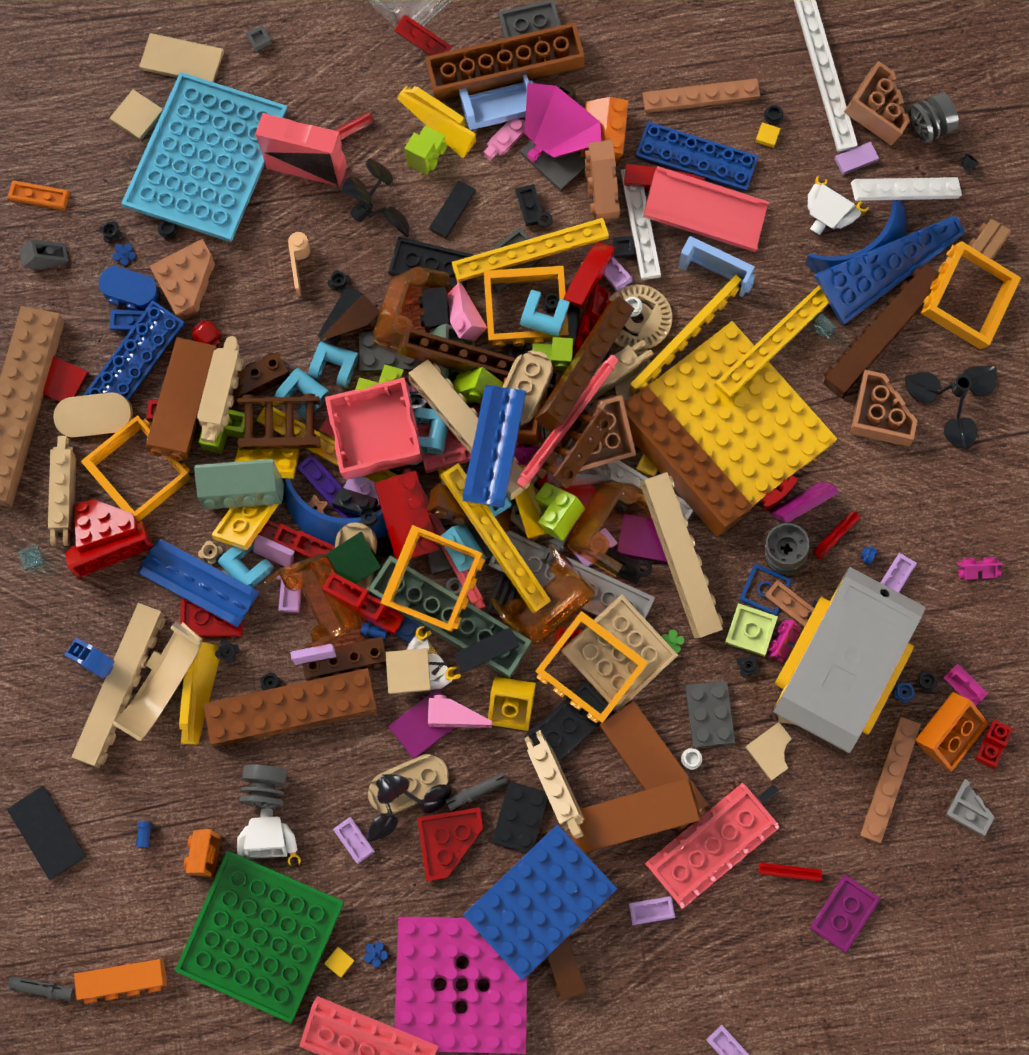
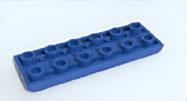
[635,121,759,192]
[83,300,185,402]
[463,385,527,508]
[136,538,259,628]

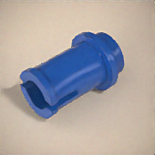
[360,622,387,641]
[135,821,154,848]

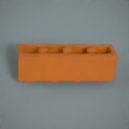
[74,959,167,1004]

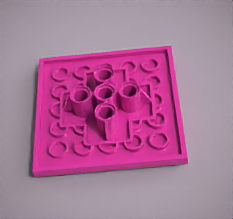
[395,917,527,1054]

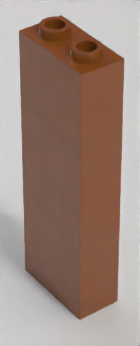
[146,337,216,461]
[599,701,709,831]
[569,778,702,853]

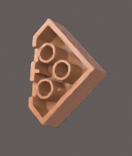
[844,61,910,145]
[585,140,620,221]
[150,239,215,321]
[850,370,917,447]
[568,395,636,471]

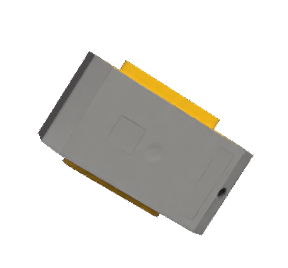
[769,567,925,757]

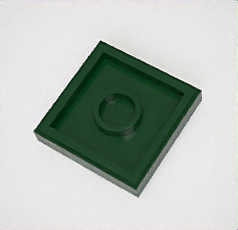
[326,532,383,584]

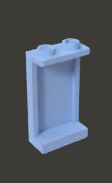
[459,74,533,130]
[679,236,756,297]

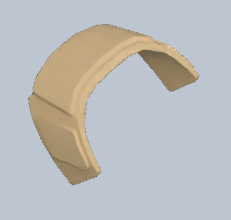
[113,621,203,741]

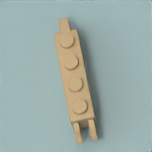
[197,336,243,443]
[587,340,654,405]
[48,436,76,546]
[524,730,584,839]

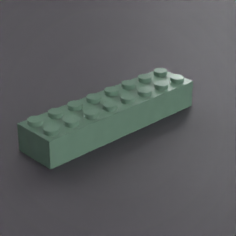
[368,556,532,679]

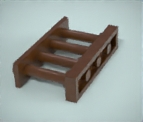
[237,393,321,450]
[526,409,614,488]

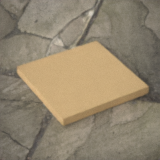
[560,594,678,712]

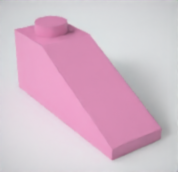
[447,282,487,341]
[428,695,492,728]

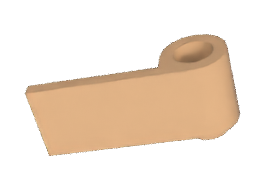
[288,232,311,297]

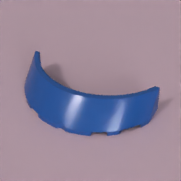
[805,200,907,274]
[285,478,388,546]

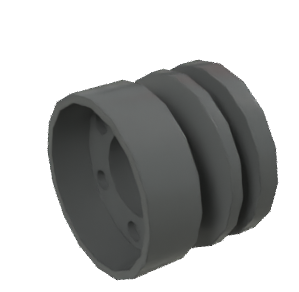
[909,92,959,143]
[765,523,809,574]
[239,764,288,809]

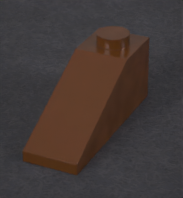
[319,294,380,342]

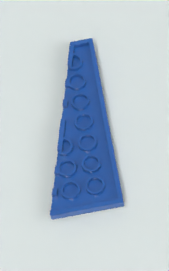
[814,216,966,325]

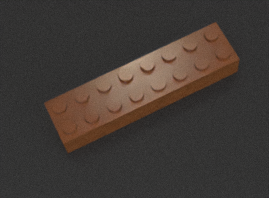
[425,22,585,101]
[624,386,753,538]
[203,668,378,748]

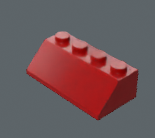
[374,471,439,560]
[65,521,153,578]

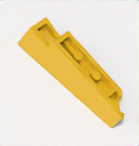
[398,86,476,158]
[515,465,547,540]
[179,642,220,745]

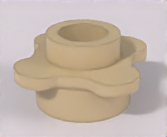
[198,540,223,564]

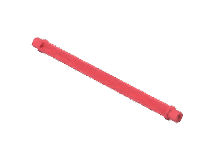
[516,355,618,488]
[402,468,486,610]

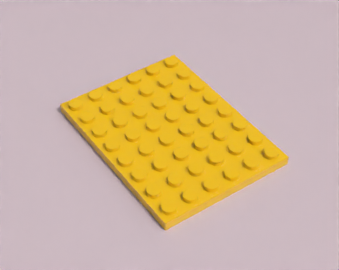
[648,321,837,507]

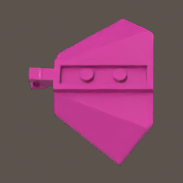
[524,83,601,163]

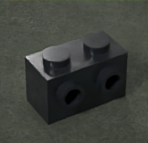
[419,287,449,333]

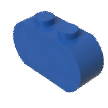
[99,266,160,311]
[64,638,115,679]

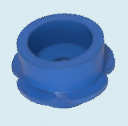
[860,545,878,565]
[894,682,915,703]

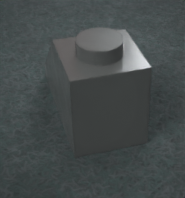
[19,240,69,270]

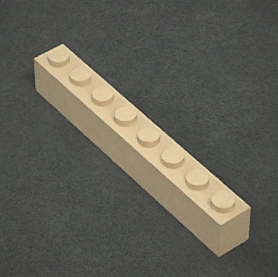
[408,359,530,501]
[639,472,723,638]
[72,603,165,769]

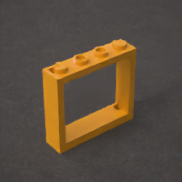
[921,241,1021,349]
[484,266,569,348]
[81,415,192,521]
[380,525,485,632]
[535,611,649,723]

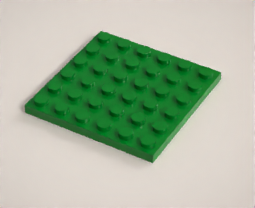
[175,850,345,1024]

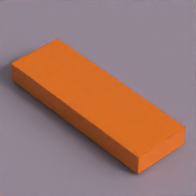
[7,180,70,211]

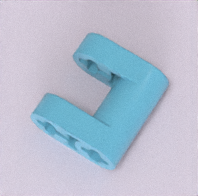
[520,290,570,337]
[308,342,359,388]
[275,368,330,420]
[414,408,448,455]
[218,543,274,588]

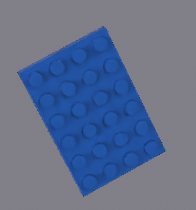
[463,824,618,980]

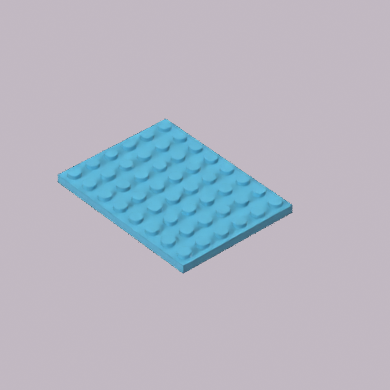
[121,72,288,242]

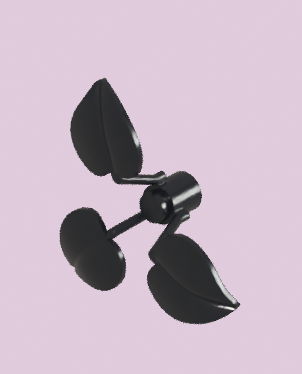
[341,158,409,238]
[905,366,997,449]
[366,774,452,841]

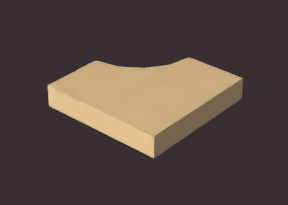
[745,722,792,781]

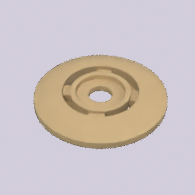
[609,285,672,351]

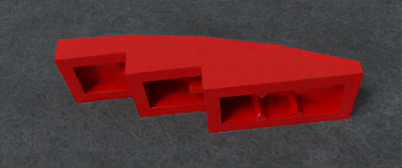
[624,164,705,190]
[563,241,616,308]
[573,284,612,355]
[258,520,335,566]
[322,572,405,636]

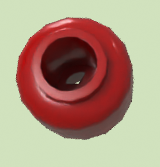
[192,320,222,347]

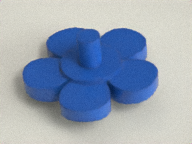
[113,244,135,266]
[364,942,388,967]

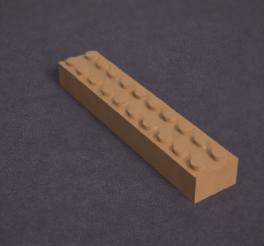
[0,306,65,508]

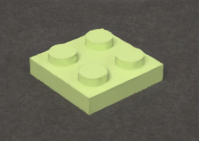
[725,603,778,657]

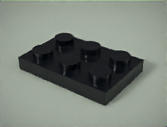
[492,781,548,853]

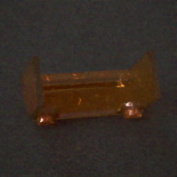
[373,267,450,349]
[567,481,649,577]
[490,545,595,645]
[264,554,361,649]

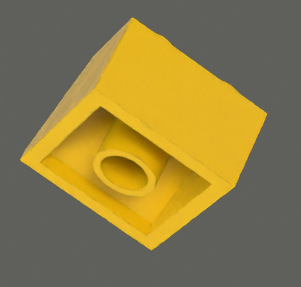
[488,677,536,731]

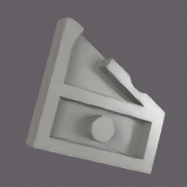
[945,779,995,837]

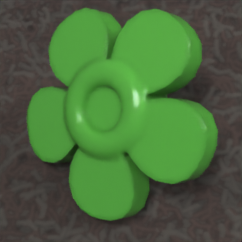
[661,630,684,653]

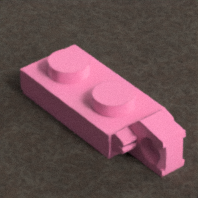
[484,118,525,161]

